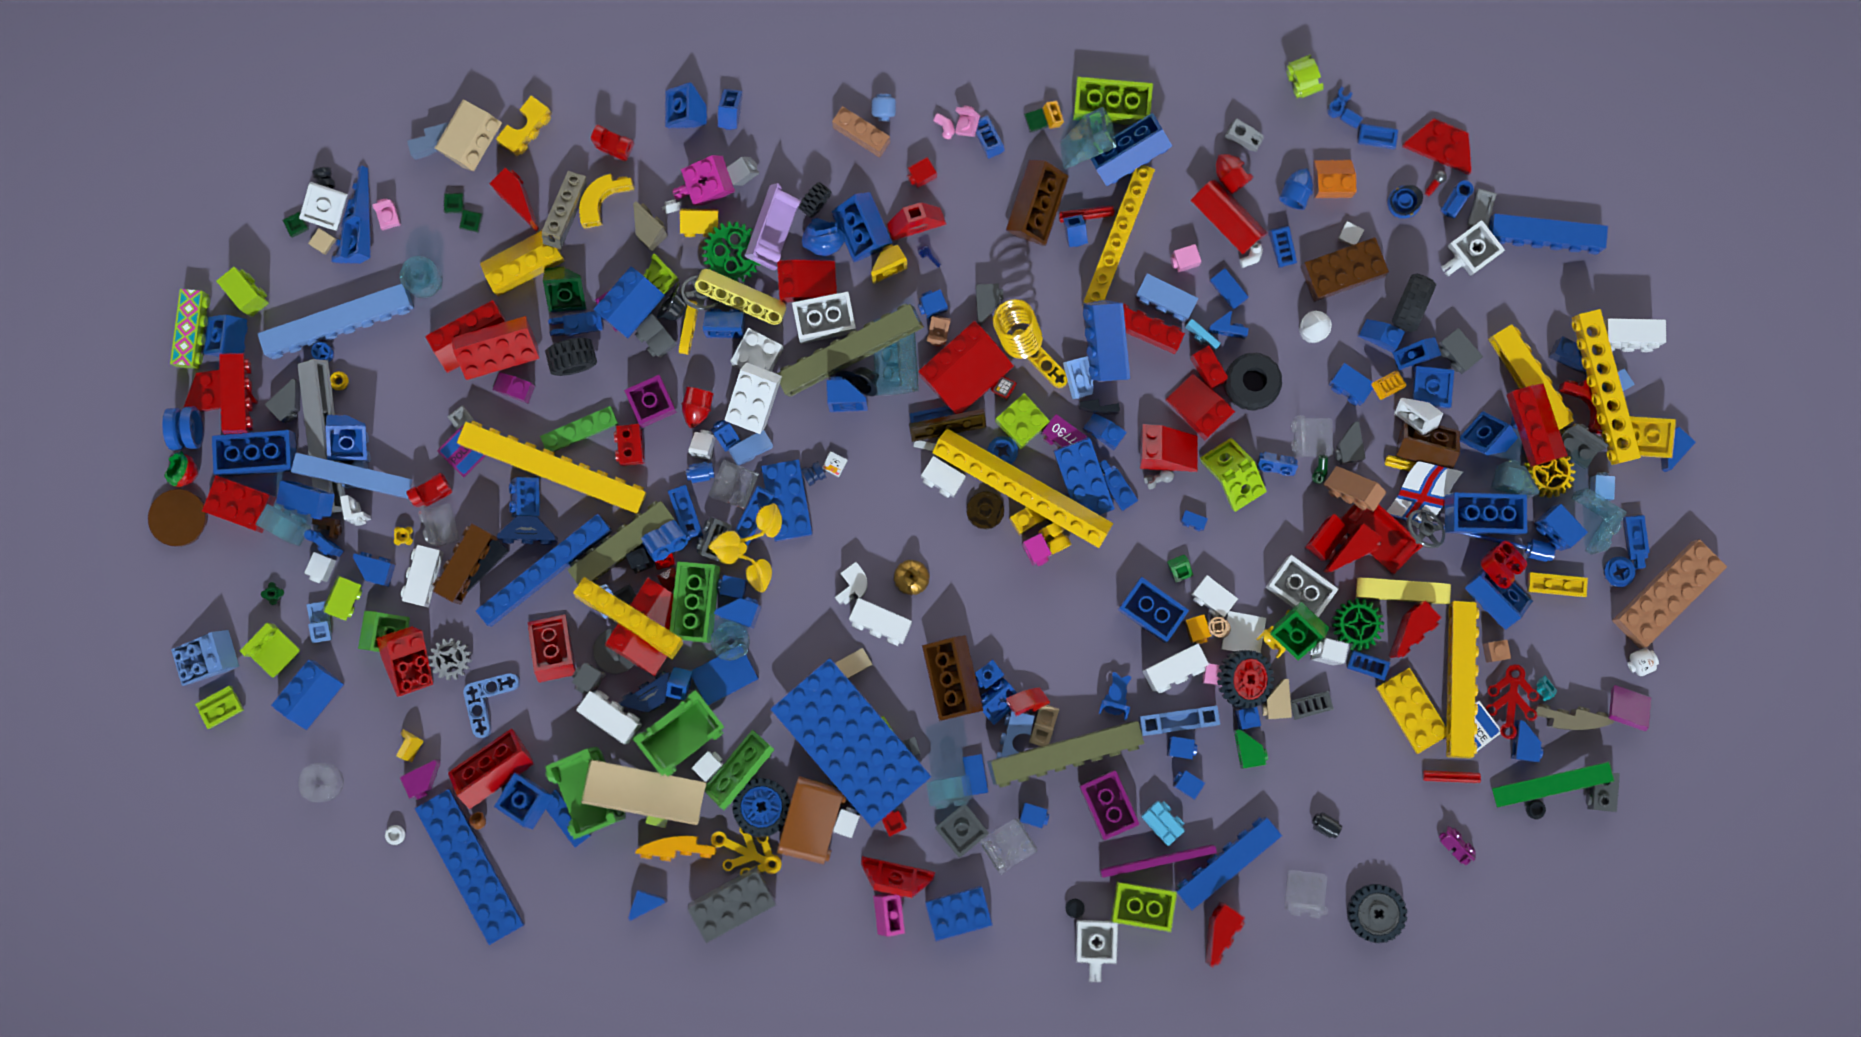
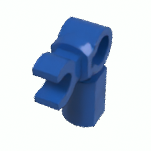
[1327,87,1363,129]

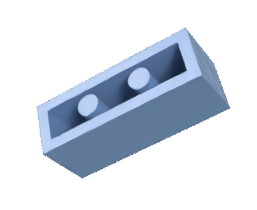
[1136,273,1198,322]

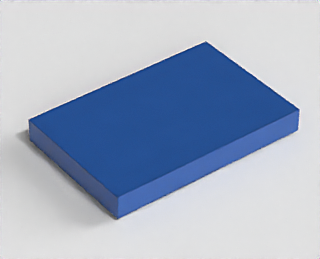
[691,645,759,706]

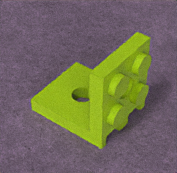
[1200,438,1267,512]

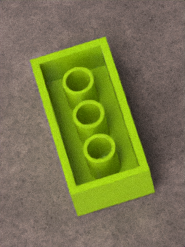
[1073,77,1153,125]

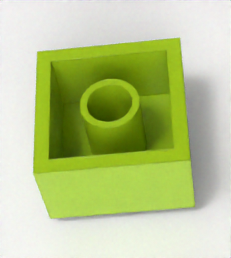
[216,267,269,317]
[995,393,1050,450]

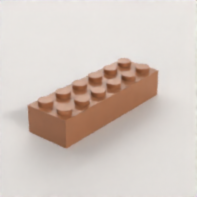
[1612,539,1727,648]

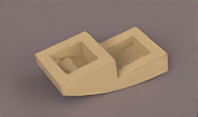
[1029,705,1059,746]

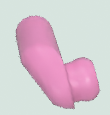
[933,113,955,139]

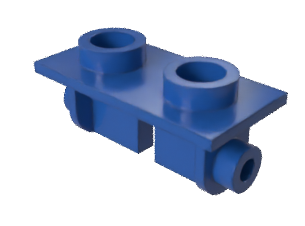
[1257,451,1298,476]

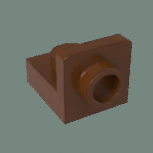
[311,518,342,539]

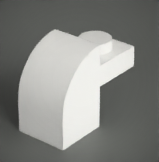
[835,562,868,605]

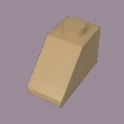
[1261,679,1292,719]

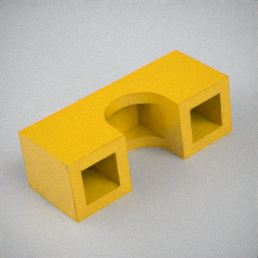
[496,95,552,157]

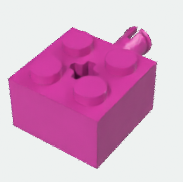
[673,155,735,206]

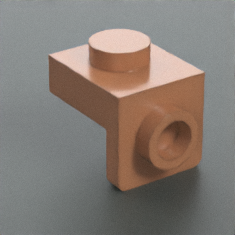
[927,315,951,346]

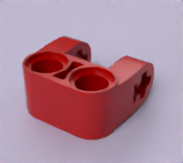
[591,124,635,161]
[406,473,453,509]
[1481,541,1527,589]

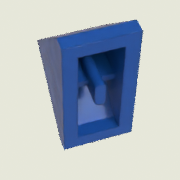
[628,890,668,921]

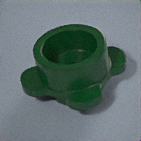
[261,582,284,605]

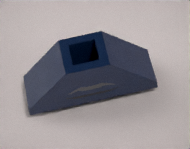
[497,516,558,545]
[619,671,671,712]

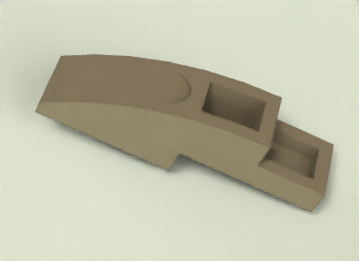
[1530,703,1614,730]

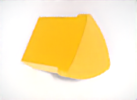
[396,729,424,762]

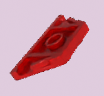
[1402,118,1472,175]
[183,370,258,412]
[861,856,935,898]

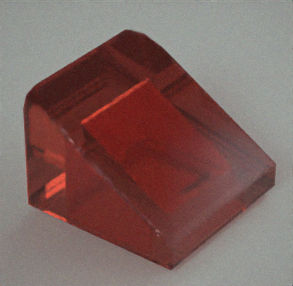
[657,567,676,592]

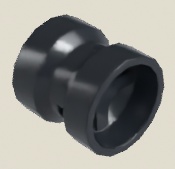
[312,167,335,189]

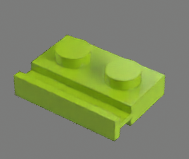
[195,686,244,729]

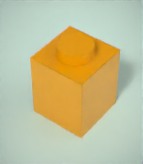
[1184,614,1211,644]

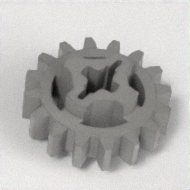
[428,638,472,680]

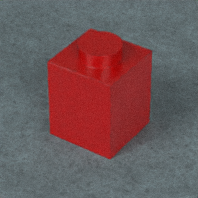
[907,157,937,189]

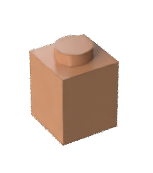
[1482,640,1511,663]

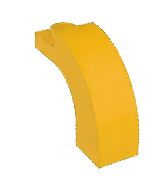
[579,174,635,229]

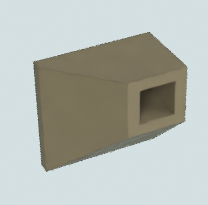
[633,201,668,252]

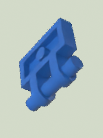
[304,529,344,557]

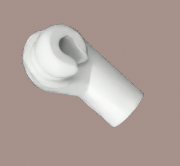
[1239,242,1263,268]

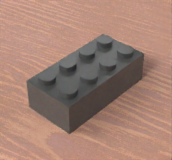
[687,866,776,943]

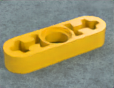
[679,300,698,355]

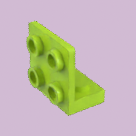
[240,623,300,678]

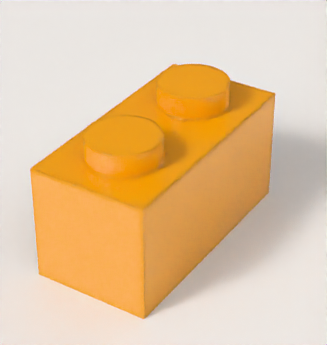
[1042,101,1064,129]

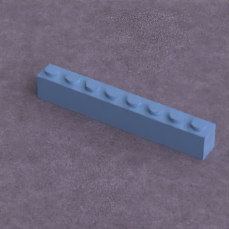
[257,283,414,359]

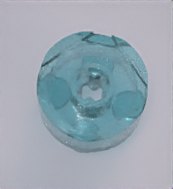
[399,256,443,298]

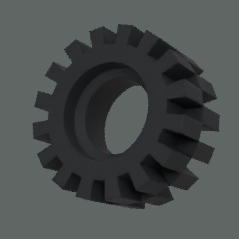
[798,182,832,218]

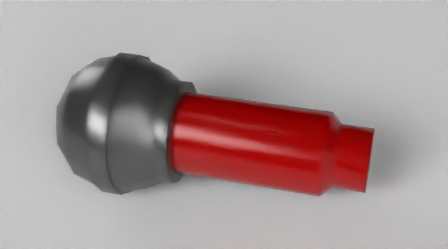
[1424,171,1447,197]

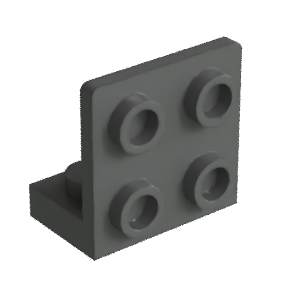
[1561,423,1609,469]

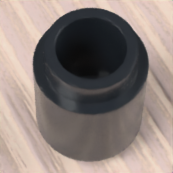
[1312,812,1342,839]

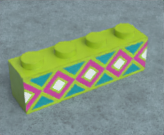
[170,289,210,369]

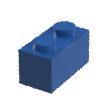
[1180,510,1208,532]

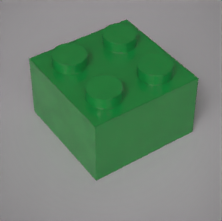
[1270,602,1329,661]

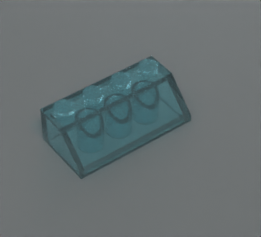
[871,319,919,396]

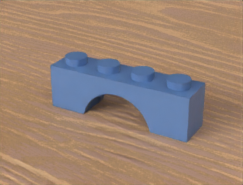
[1138,706,1220,736]

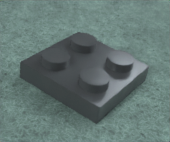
[935,803,989,858]

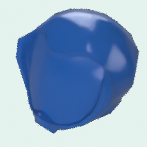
[802,218,845,256]

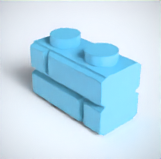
[1141,800,1185,846]

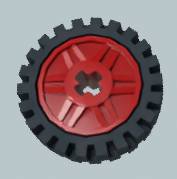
[1217,650,1274,708]

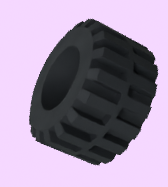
[545,338,597,376]

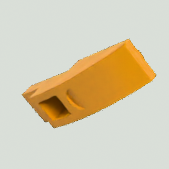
[636,835,717,861]

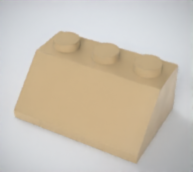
[435,100,502,171]

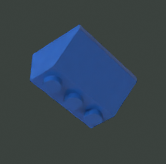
[831,192,892,262]
[594,266,665,339]
[827,377,868,412]
[1465,568,1533,630]
[271,660,344,730]

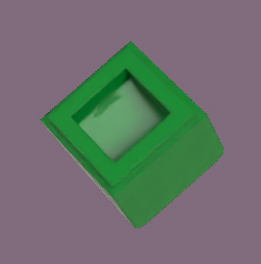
[1167,555,1194,583]

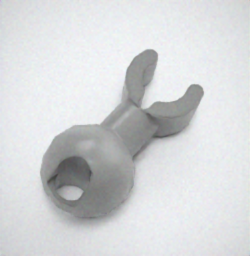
[1144,470,1174,489]

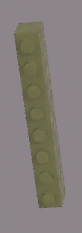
[777,304,924,397]
[987,721,1144,787]

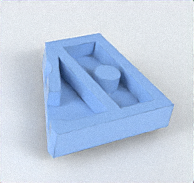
[1063,356,1094,399]

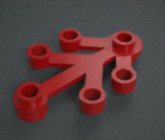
[1485,664,1540,739]

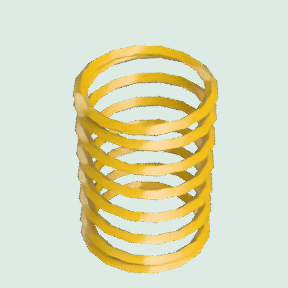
[993,299,1043,359]

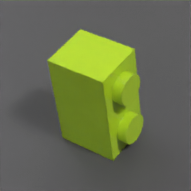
[322,575,363,621]

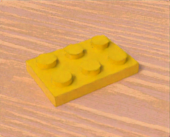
[1614,416,1676,458]

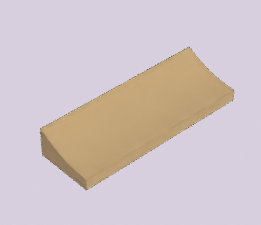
[582,760,706,825]

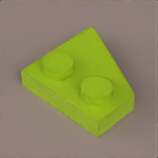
[644,253,679,294]

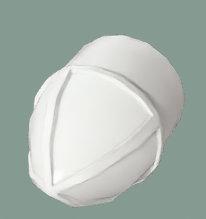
[1299,311,1332,343]

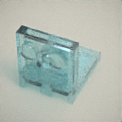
[1571,488,1627,555]

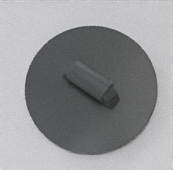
[593,628,634,674]

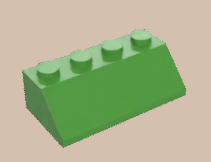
[670,561,720,643]

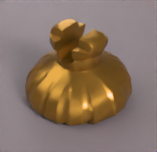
[894,559,930,596]

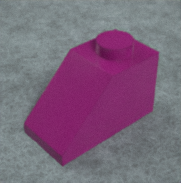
[492,372,535,404]
[399,760,441,800]

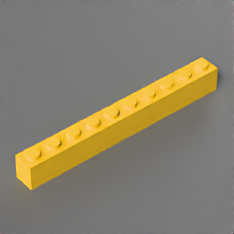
[457,420,647,514]
[932,429,1114,548]

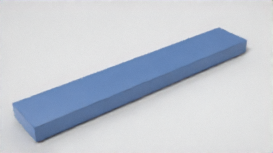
[291,453,413,499]

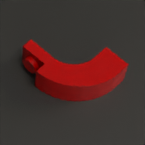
[1558,380,1614,435]

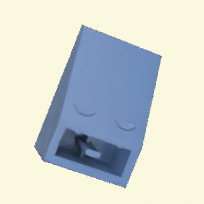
[171,630,239,686]

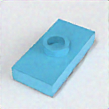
[1185,319,1220,352]

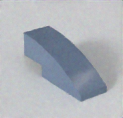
[407,122,449,160]

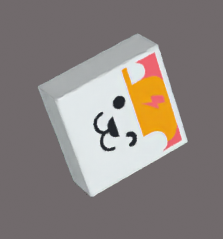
[822,451,848,477]

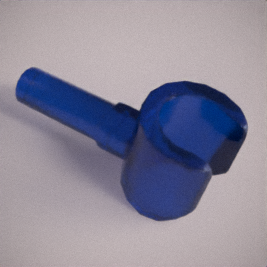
[918,246,941,267]

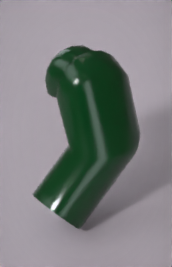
[1312,455,1328,484]

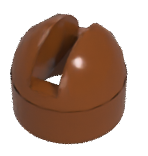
[469,812,486,829]

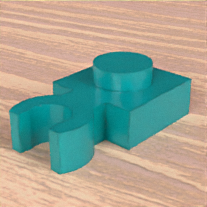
[1536,675,1557,701]

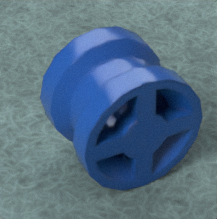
[311,342,334,362]

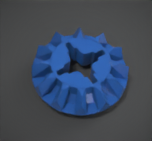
[987,436,1018,464]
[1603,556,1635,587]

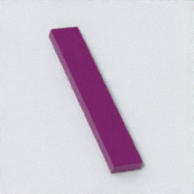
[1099,844,1217,878]

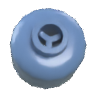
[871,94,896,121]

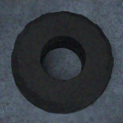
[1392,273,1437,332]
[1224,352,1282,411]

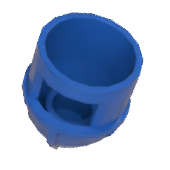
[1279,168,1313,210]

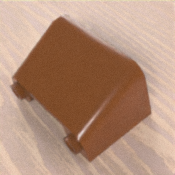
[777,776,846,865]

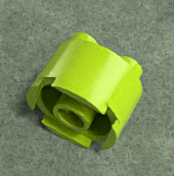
[1286,54,1324,98]

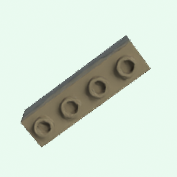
[542,171,587,249]

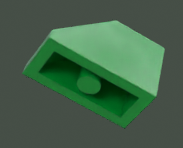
[1234,730,1268,769]

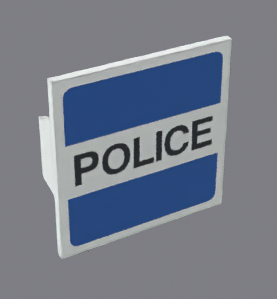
[1474,701,1501,751]

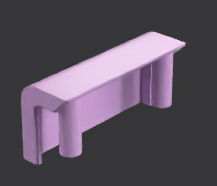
[745,183,801,271]

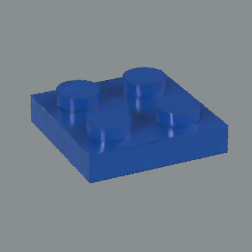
[1412,366,1454,409]

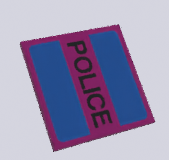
[437,424,486,477]

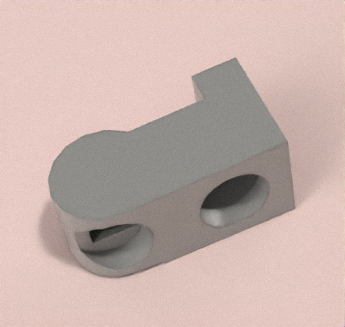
[1224,119,1264,151]

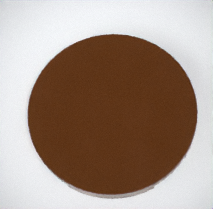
[148,489,208,547]

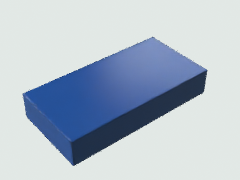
[1357,124,1399,149]
[1210,268,1249,310]
[963,754,988,796]

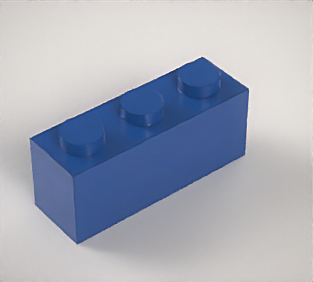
[276,480,335,519]

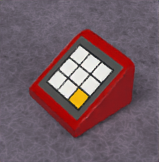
[991,376,1017,401]

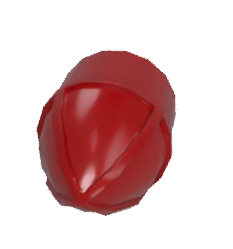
[1216,154,1254,195]
[681,387,714,429]

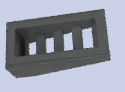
[1291,691,1334,720]

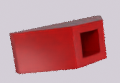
[886,202,946,241]

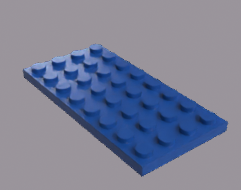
[771,658,931,828]

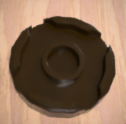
[966,491,1005,530]

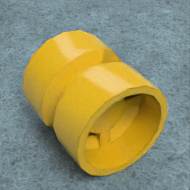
[1038,523,1072,555]

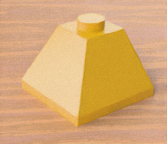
[871,244,908,284]

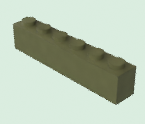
[567,501,676,585]

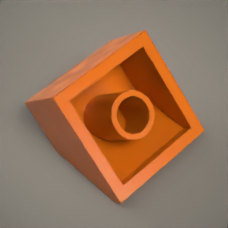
[1314,160,1357,198]

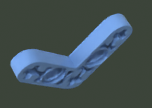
[463,673,520,738]

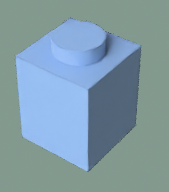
[1589,472,1615,501]

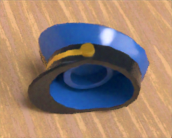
[1387,185,1423,219]

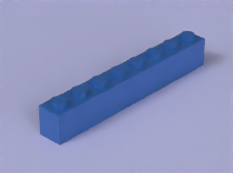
[475,514,612,627]

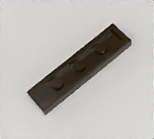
[909,409,987,442]

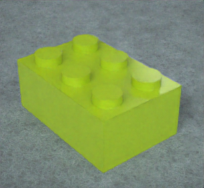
[1111,881,1177,932]

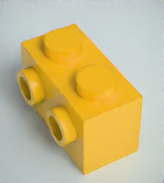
[680,209,718,237]

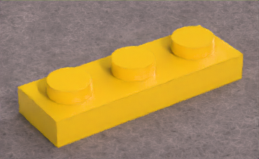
[1527,572,1588,597]

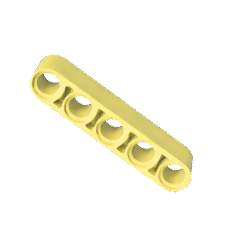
[695,269,786,325]
[1356,578,1451,604]

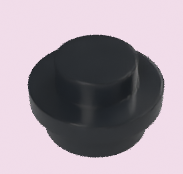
[1526,800,1546,819]
[1065,898,1085,918]

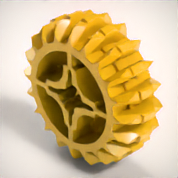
[1522,456,1576,498]

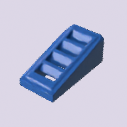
[976,115,1005,159]
[1268,226,1297,268]
[1347,650,1391,681]

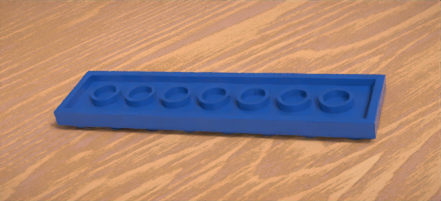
[414,789,524,945]

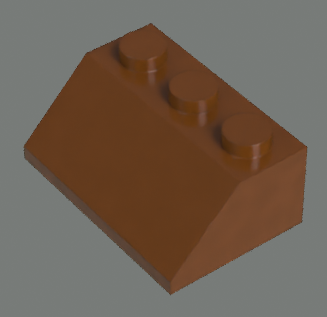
[1396,420,1460,469]

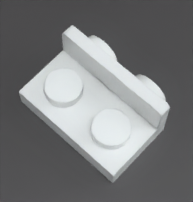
[340,495,371,526]

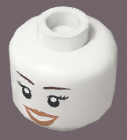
[1627,648,1659,676]

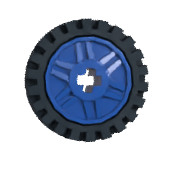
[733,778,790,837]

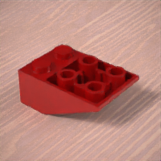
[1389,600,1441,658]
[377,626,433,697]
[1205,902,1245,968]

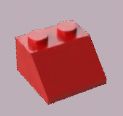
[1304,514,1349,561]

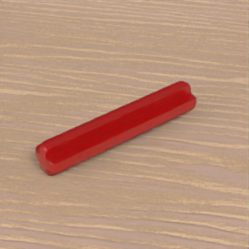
[1058,205,1114,223]
[1423,770,1481,783]

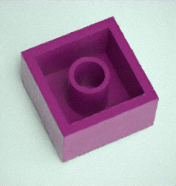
[624,375,677,428]

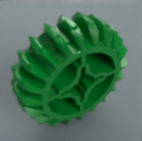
[1332,598,1385,651]

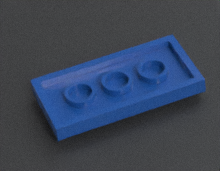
[1053,437,1115,515]
[761,459,813,542]

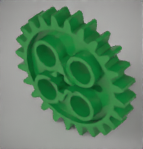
[701,221,761,282]

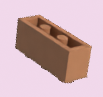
[832,106,890,158]
[1324,466,1386,511]

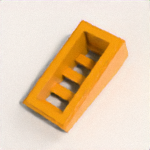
[1371,371,1406,400]

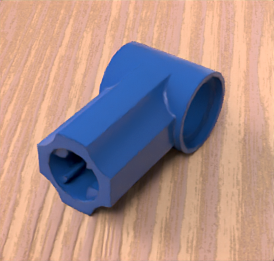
[1440,180,1474,219]

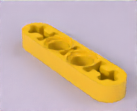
[1012,329,1068,388]

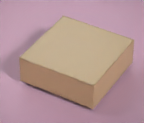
[308,228,336,255]

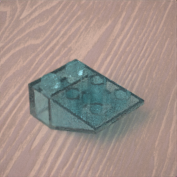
[1060,107,1116,169]

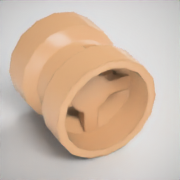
[1208,617,1231,638]

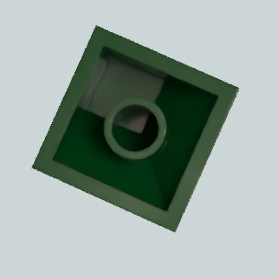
[543,267,587,312]

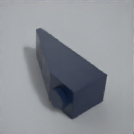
[1548,336,1602,375]

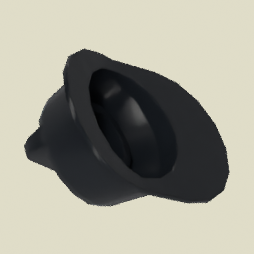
[657,283,687,321]
[835,367,879,396]

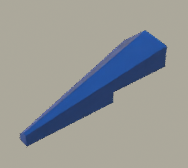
[331,165,371,264]

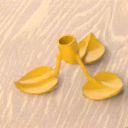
[708,503,782,592]

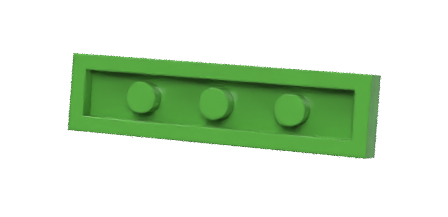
[540,406,618,452]

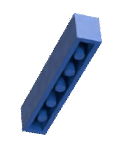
[1489,214,1608,254]
[1175,817,1282,910]

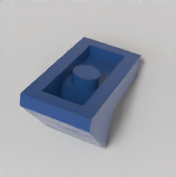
[1208,310,1249,339]

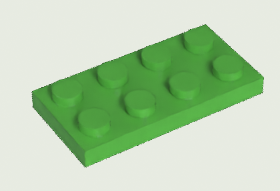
[704,730,775,810]

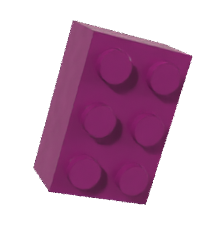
[1079,770,1140,841]

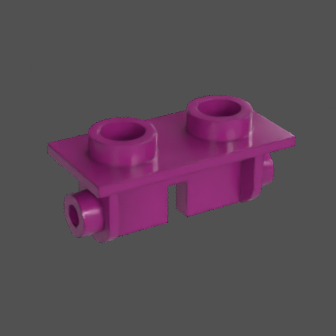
[1438,826,1476,866]

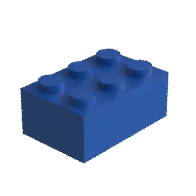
[1118,577,1189,643]
[925,886,993,941]

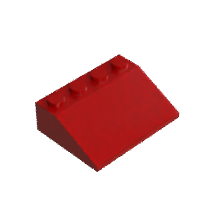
[918,320,1014,414]
[605,578,674,676]

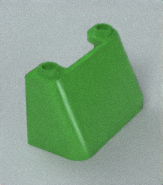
[633,690,725,777]
[545,747,626,839]

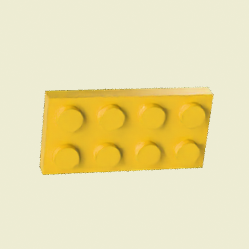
[1375,668,1446,754]

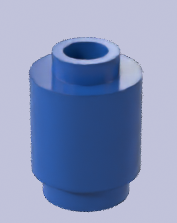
[686,462,715,484]

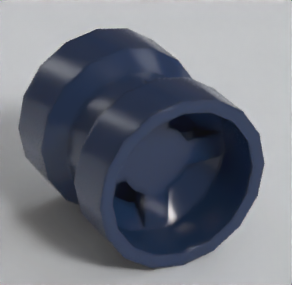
[801,461,827,486]

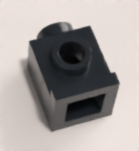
[626,547,653,574]

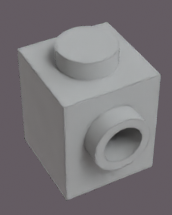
[727,157,759,186]

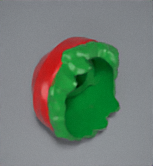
[164,451,199,487]

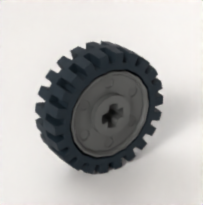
[1347,884,1408,943]

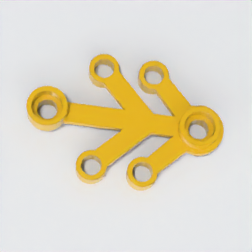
[711,828,782,875]

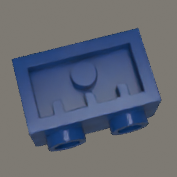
[509,477,540,517]
[980,678,1017,725]

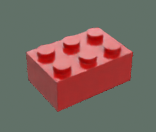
[202,475,277,533]

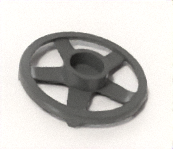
[681,275,721,311]
[1406,510,1445,548]

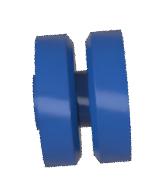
[162,406,204,451]

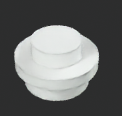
[662,199,681,214]
[385,825,405,845]

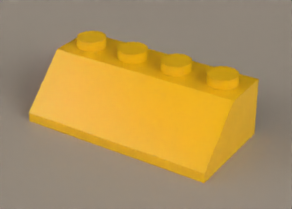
[480,230,565,297]

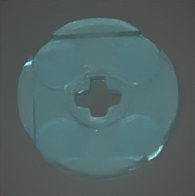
[710,621,750,661]

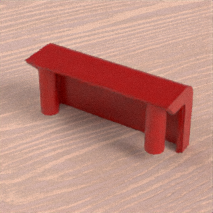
[1190,179,1268,254]
[1340,503,1423,575]

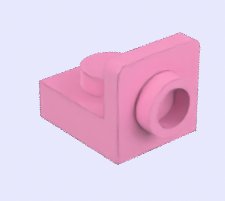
[955,106,980,137]
[372,199,401,230]

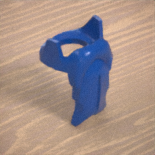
[1099,672,1131,721]

